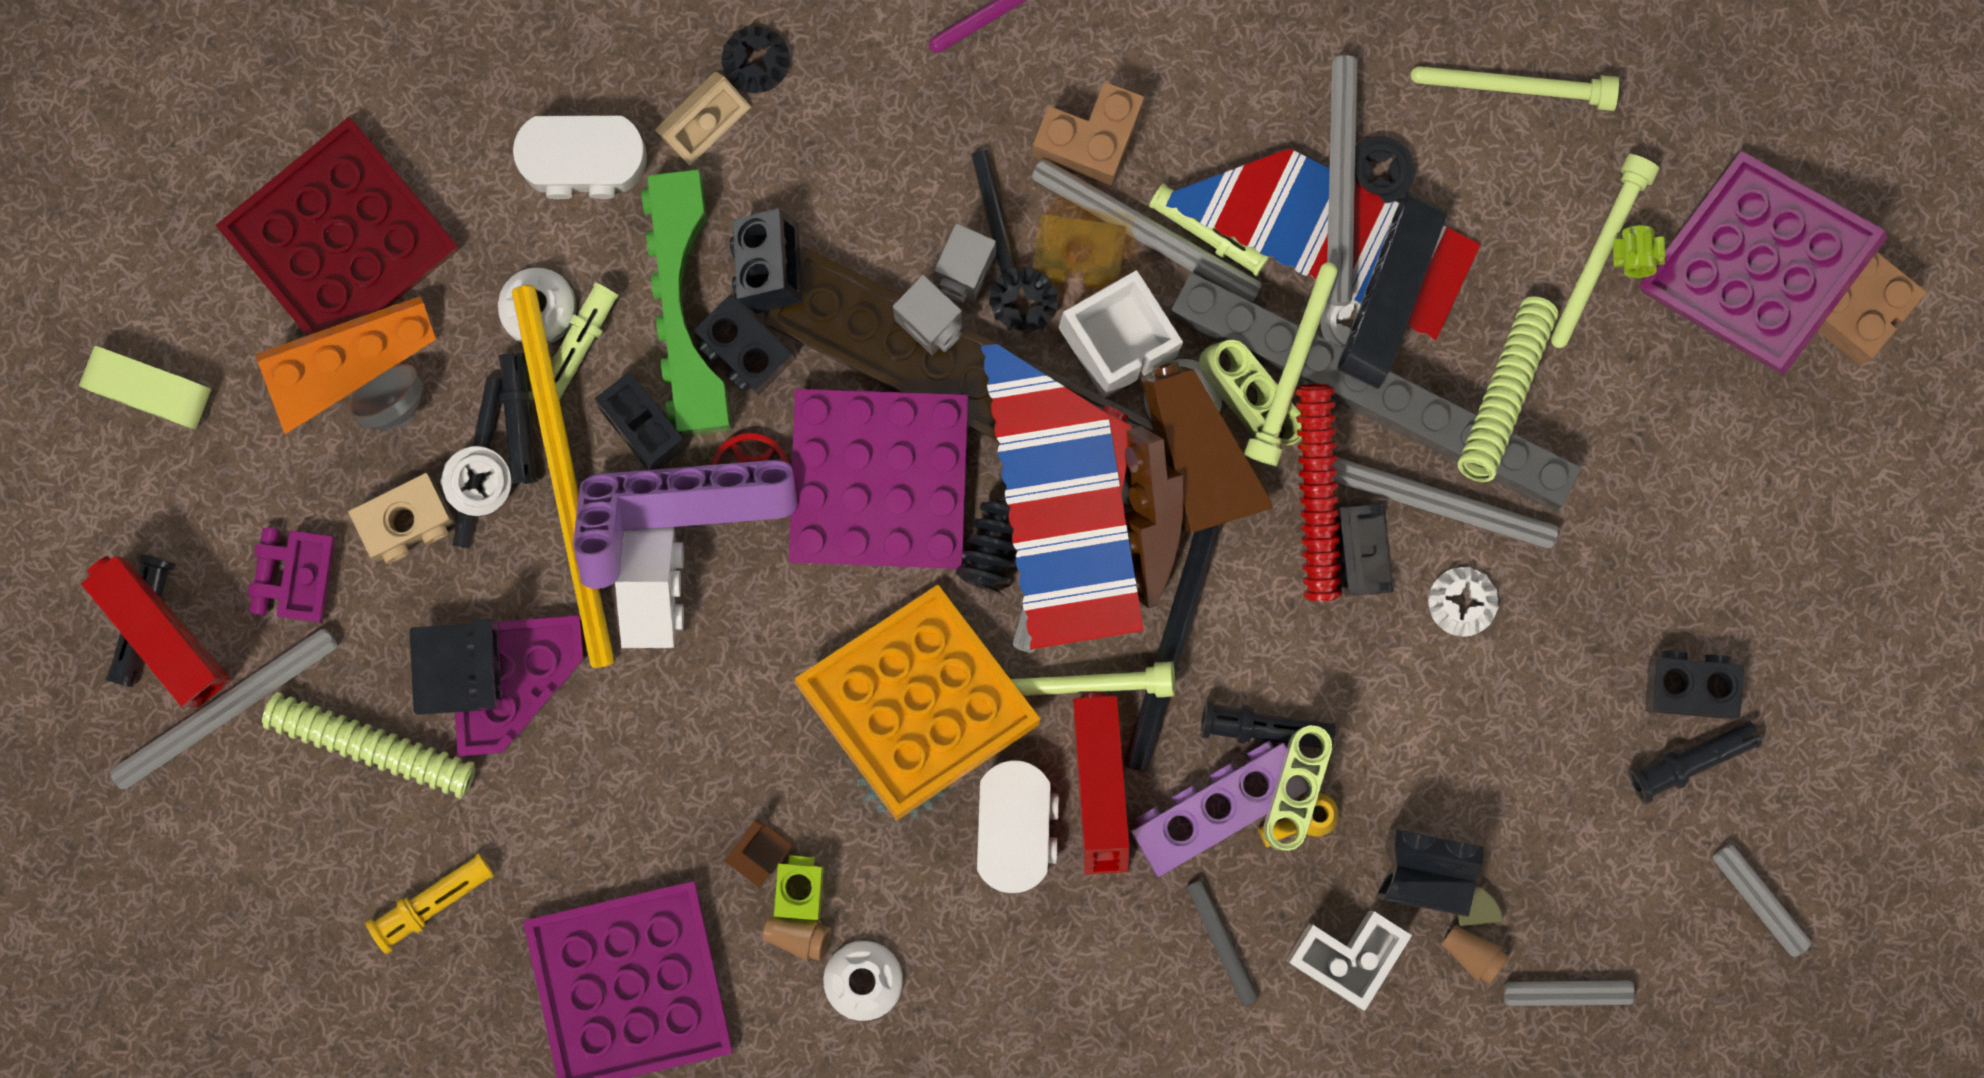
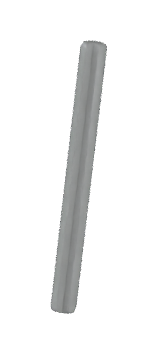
[1327,55,1357,306]
[1032,158,1261,302]
[1333,457,1559,548]
[109,628,337,789]

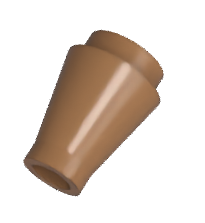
[763,916,831,963]
[1441,925,1509,986]

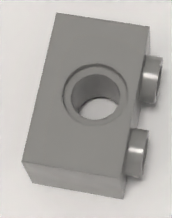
[934,223,996,304]
[893,275,962,356]

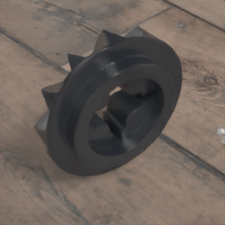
[721,24,790,93]
[1355,136,1415,203]
[989,267,1058,335]

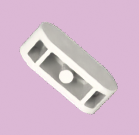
[513,116,647,199]
[977,761,1059,893]

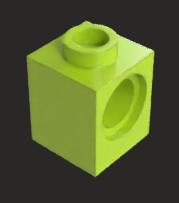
[774,856,824,920]

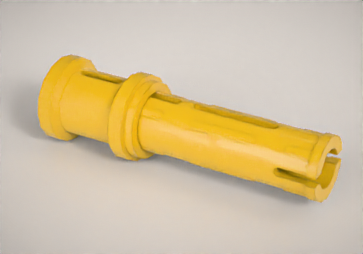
[365,853,494,955]

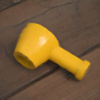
[1258,793,1339,848]

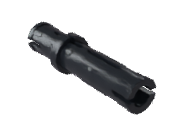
[498,353,538,485]

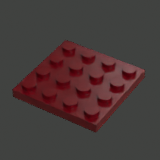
[215,116,460,336]

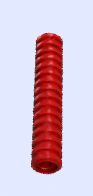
[1295,384,1342,601]

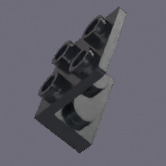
[410,619,502,715]

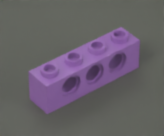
[1130,741,1309,877]

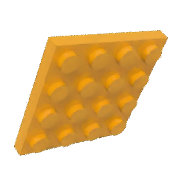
[795,585,1041,821]

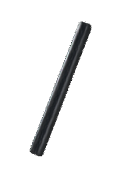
[1124,525,1220,772]

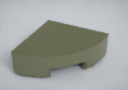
[1456,885,1503,926]

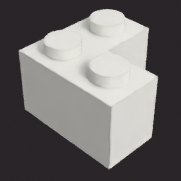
[615,527,684,648]
[1286,911,1412,1011]

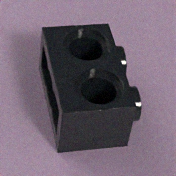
[730,208,803,314]
[694,294,795,396]
[595,372,685,470]
[1645,651,1744,719]

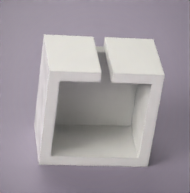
[1059,270,1183,399]

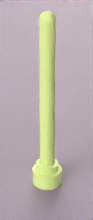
[1411,66,1619,111]
[1551,154,1660,348]
[1244,262,1338,467]
[1011,662,1175,697]

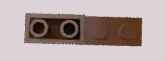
[1125,426,1184,608]

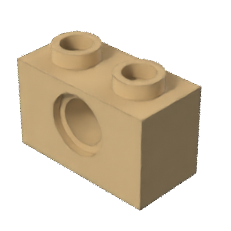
[348,473,455,564]

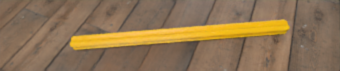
[512,285,614,668]

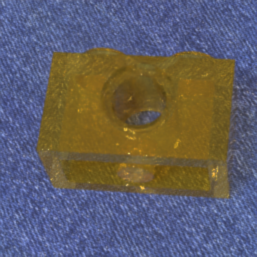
[1033,214,1126,289]

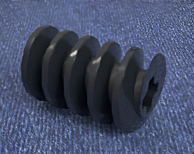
[955,500,1017,596]

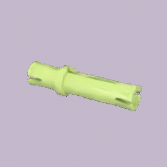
[1149,183,1270,276]
[551,282,619,400]

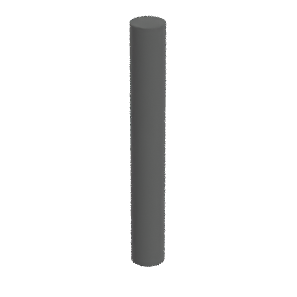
[1186,879,1259,1006]

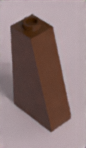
[1141,362,1273,533]

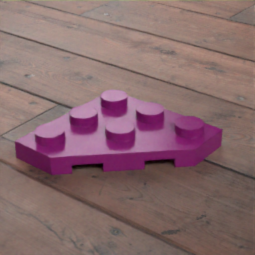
[455,615,585,757]

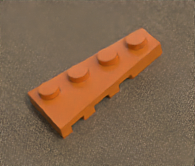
[255,296,436,434]

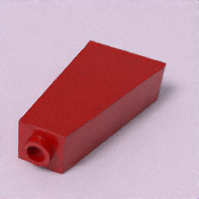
[81,556,233,708]
[1073,692,1129,875]

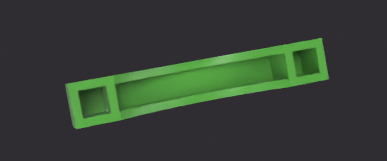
[641,169,732,436]

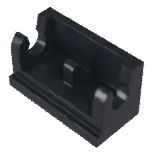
[1336,504,1393,597]

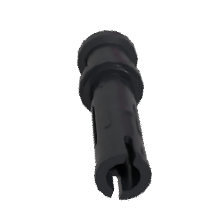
[105,553,176,687]
[1200,699,1336,748]
[1628,721,1762,805]

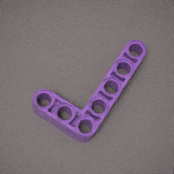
[573,460,798,589]

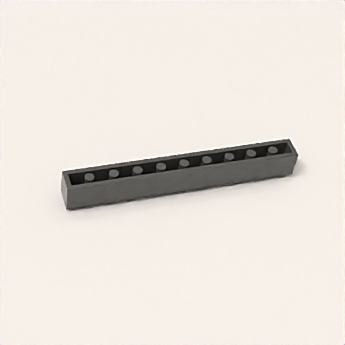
[1169,272,1581,512]

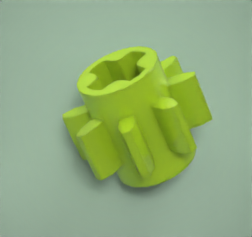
[1613,225,1666,278]

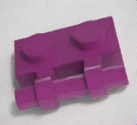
[247,527,336,623]

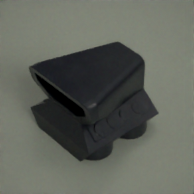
[1376,829,1484,917]

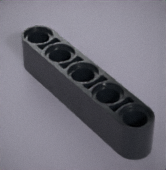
[1337,191,1448,389]

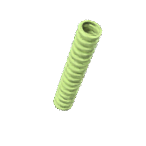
[1458,296,1558,482]
[262,692,476,799]

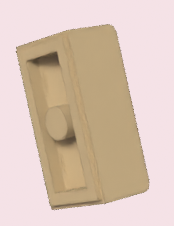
[655,72,751,166]

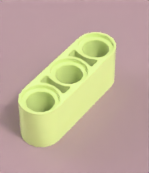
[1199,340,1302,448]
[79,346,212,430]
[1263,725,1332,851]

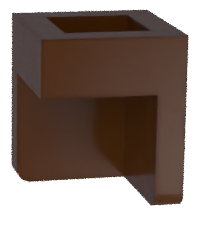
[724,819,792,888]

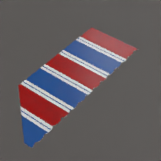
[1166,148,1481,341]
[981,344,1144,650]

